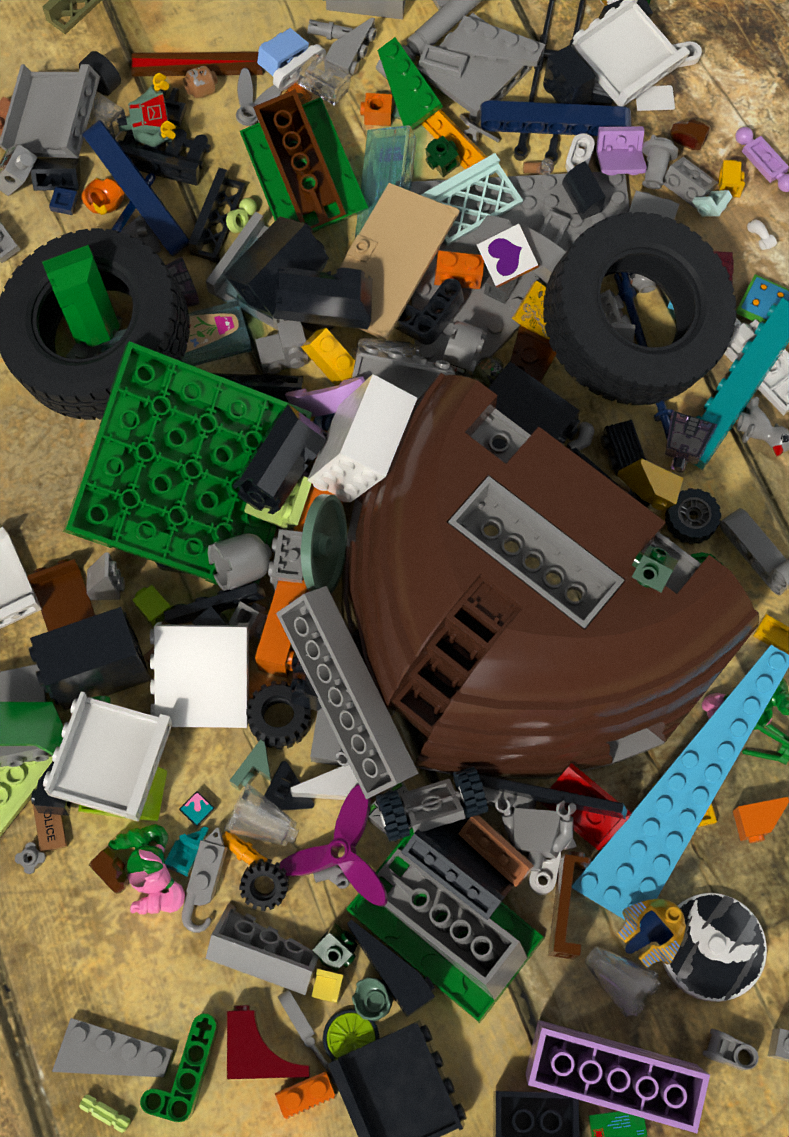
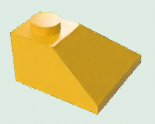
[617,459,683,510]

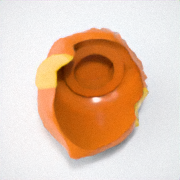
[82,177,125,215]

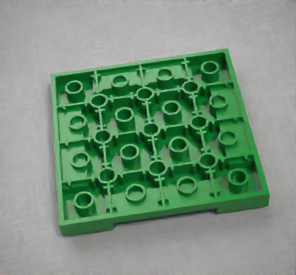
[63,341,312,590]

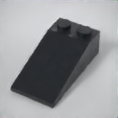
[347,920,436,1018]

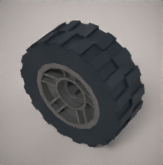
[665,488,721,544]

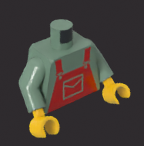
[117,73,176,147]

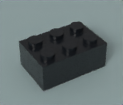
[493,1091,579,1137]

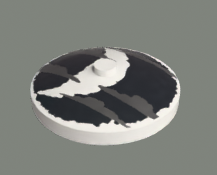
[662,893,767,1002]

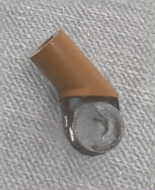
[523,158,554,175]

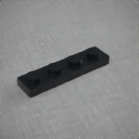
[164,582,266,625]

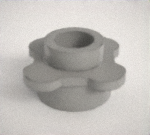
[15,842,46,874]

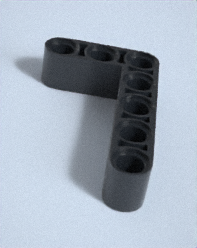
[394,278,464,345]

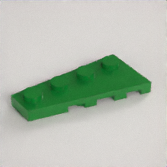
[377,37,443,133]

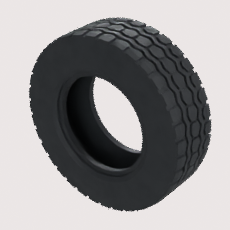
[543,212,736,405]
[0,228,190,420]

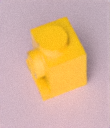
[718,160,745,198]

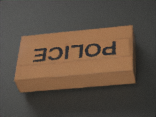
[33,804,67,853]

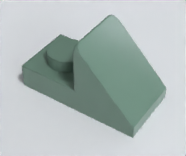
[229,739,272,791]

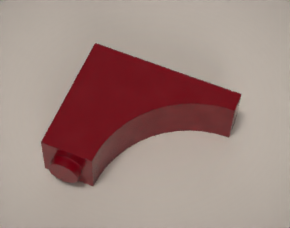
[227,1005,310,1080]

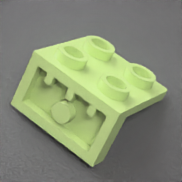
[244,476,312,530]

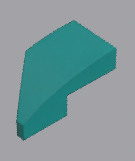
[165,827,209,877]

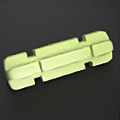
[79,1095,131,1133]

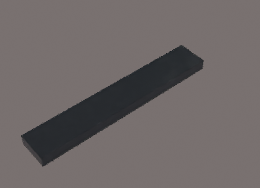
[479,774,628,819]

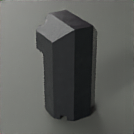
[272,267,373,330]
[233,404,328,514]

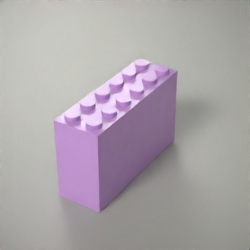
[525,1020,710,1133]

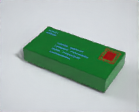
[588,1111,648,1137]

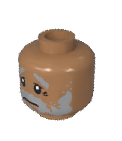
[183,66,218,99]

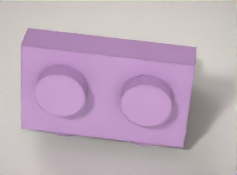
[596,126,647,175]

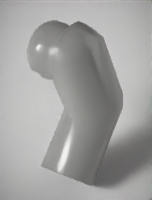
[567,422,594,451]
[313,865,350,889]

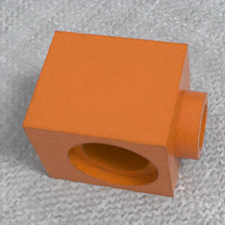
[360,93,392,126]

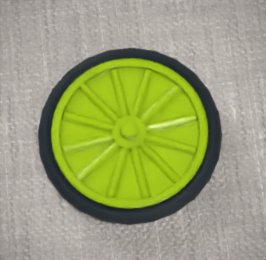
[323,1008,379,1060]

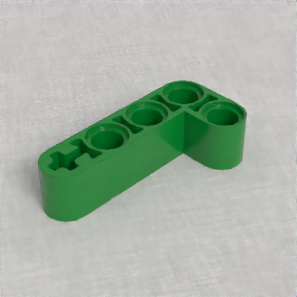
[140,1014,219,1122]

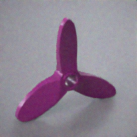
[279,785,388,906]

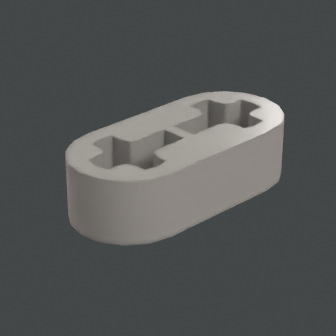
[277,989,315,1041]

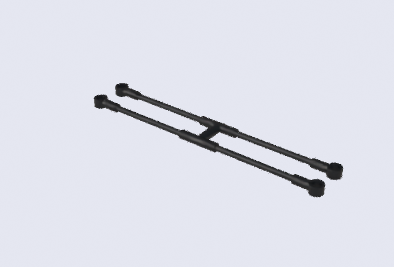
[514,0,585,166]

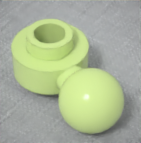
[226,198,257,233]

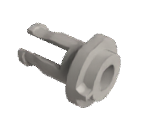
[642,135,678,189]

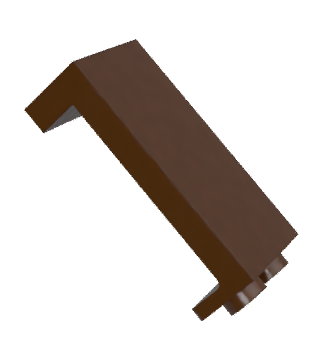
[548,851,591,960]

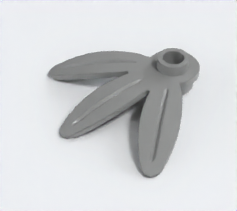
[236,68,282,126]

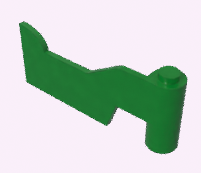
[0,696,111,756]

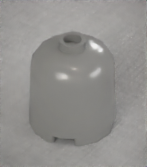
[208,533,272,591]

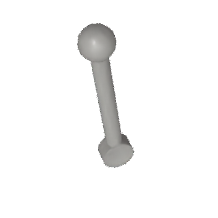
[304,1037,337,1086]

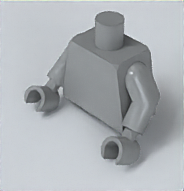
[495,796,576,871]

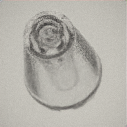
[224,784,299,846]

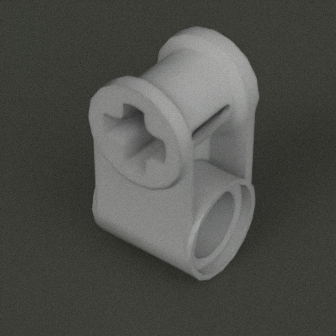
[702,1029,759,1071]

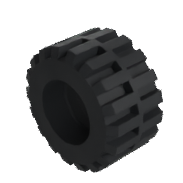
[246,681,311,749]

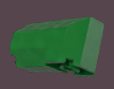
[42,245,120,347]

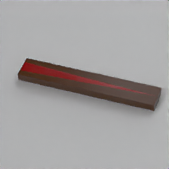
[131,52,263,77]

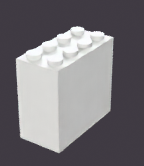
[307,374,417,502]

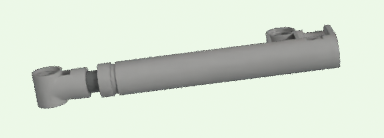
[376,0,482,79]

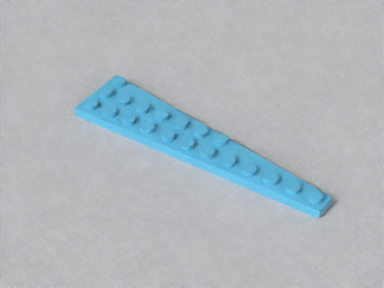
[572,645,789,926]

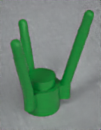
[742,723,789,765]

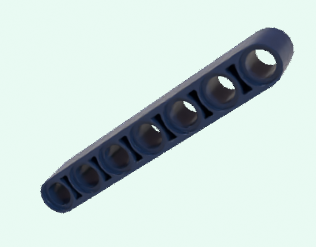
[480,100,632,136]
[82,119,189,257]

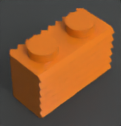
[275,1071,336,1119]

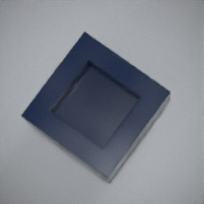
[49,187,79,215]

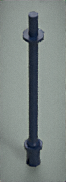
[614,272,674,440]

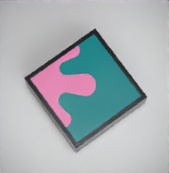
[179,791,216,828]

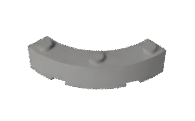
[473,215,566,283]

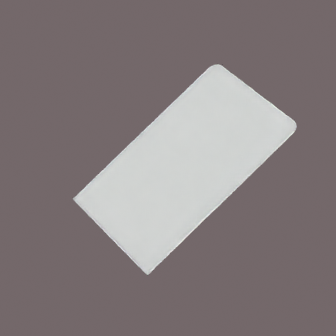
[636,85,675,111]

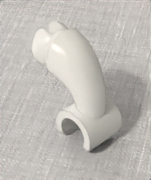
[747,220,777,250]

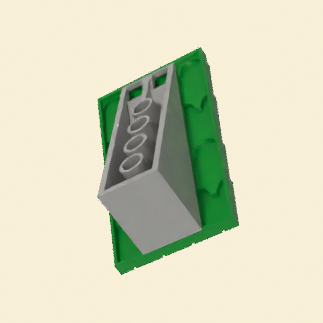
[346,828,544,1023]

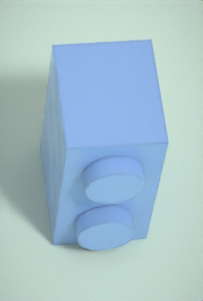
[257,28,309,76]

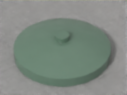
[301,494,347,594]

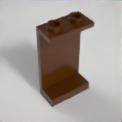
[27,559,96,631]

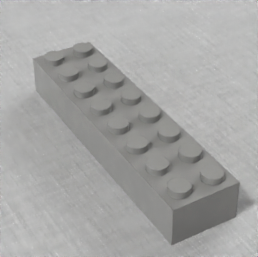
[276,586,419,799]

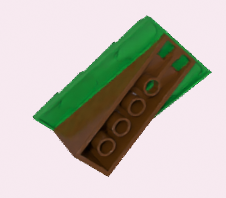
[240,89,369,233]

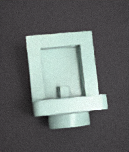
[692,190,733,217]

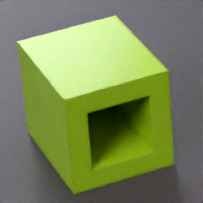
[132,585,171,628]

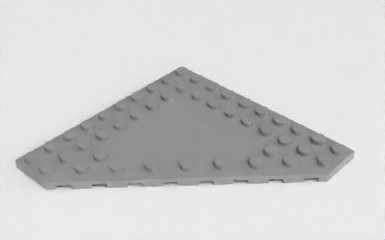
[408,172,630,378]

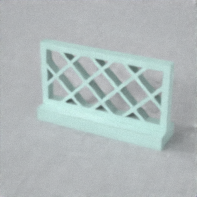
[421,153,523,246]

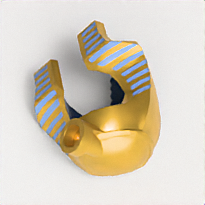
[617,899,686,968]

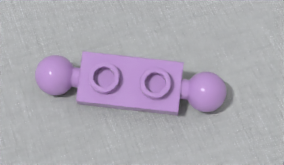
[735,127,789,192]

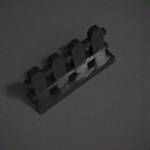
[118,129,211,186]

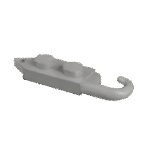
[182,827,228,933]

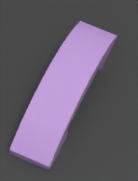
[285,376,365,417]

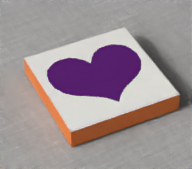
[477,224,539,288]

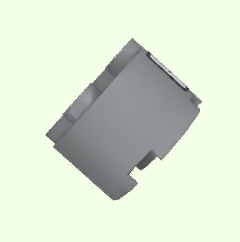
[442,320,487,374]

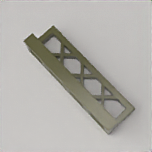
[42,0,102,35]

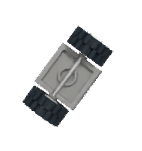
[376,766,488,842]

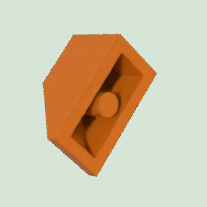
[733,797,789,844]

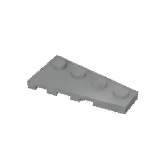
[447,15,545,67]
[52,1018,174,1077]

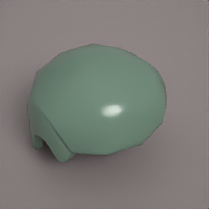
[352,977,393,1021]

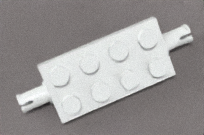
[724,318,789,416]

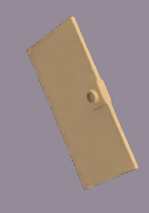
[340,183,460,341]

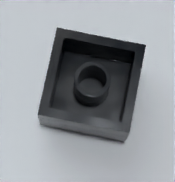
[543,45,596,105]

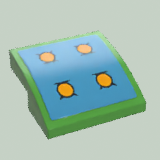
[736,274,789,323]

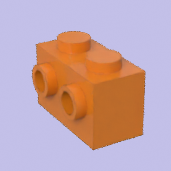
[434,250,484,290]

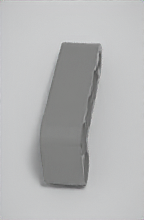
[719,508,789,595]

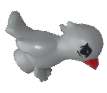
[737,397,789,457]

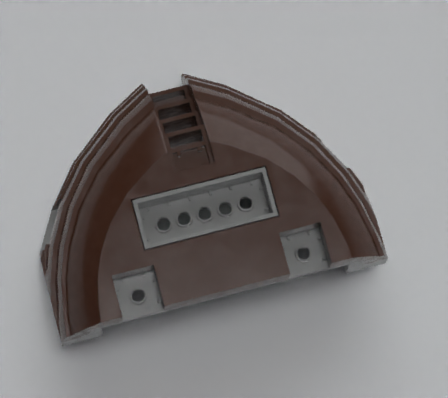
[341,373,759,779]

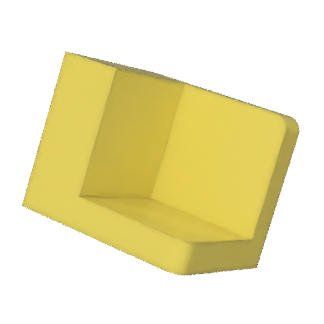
[312,969,344,1004]

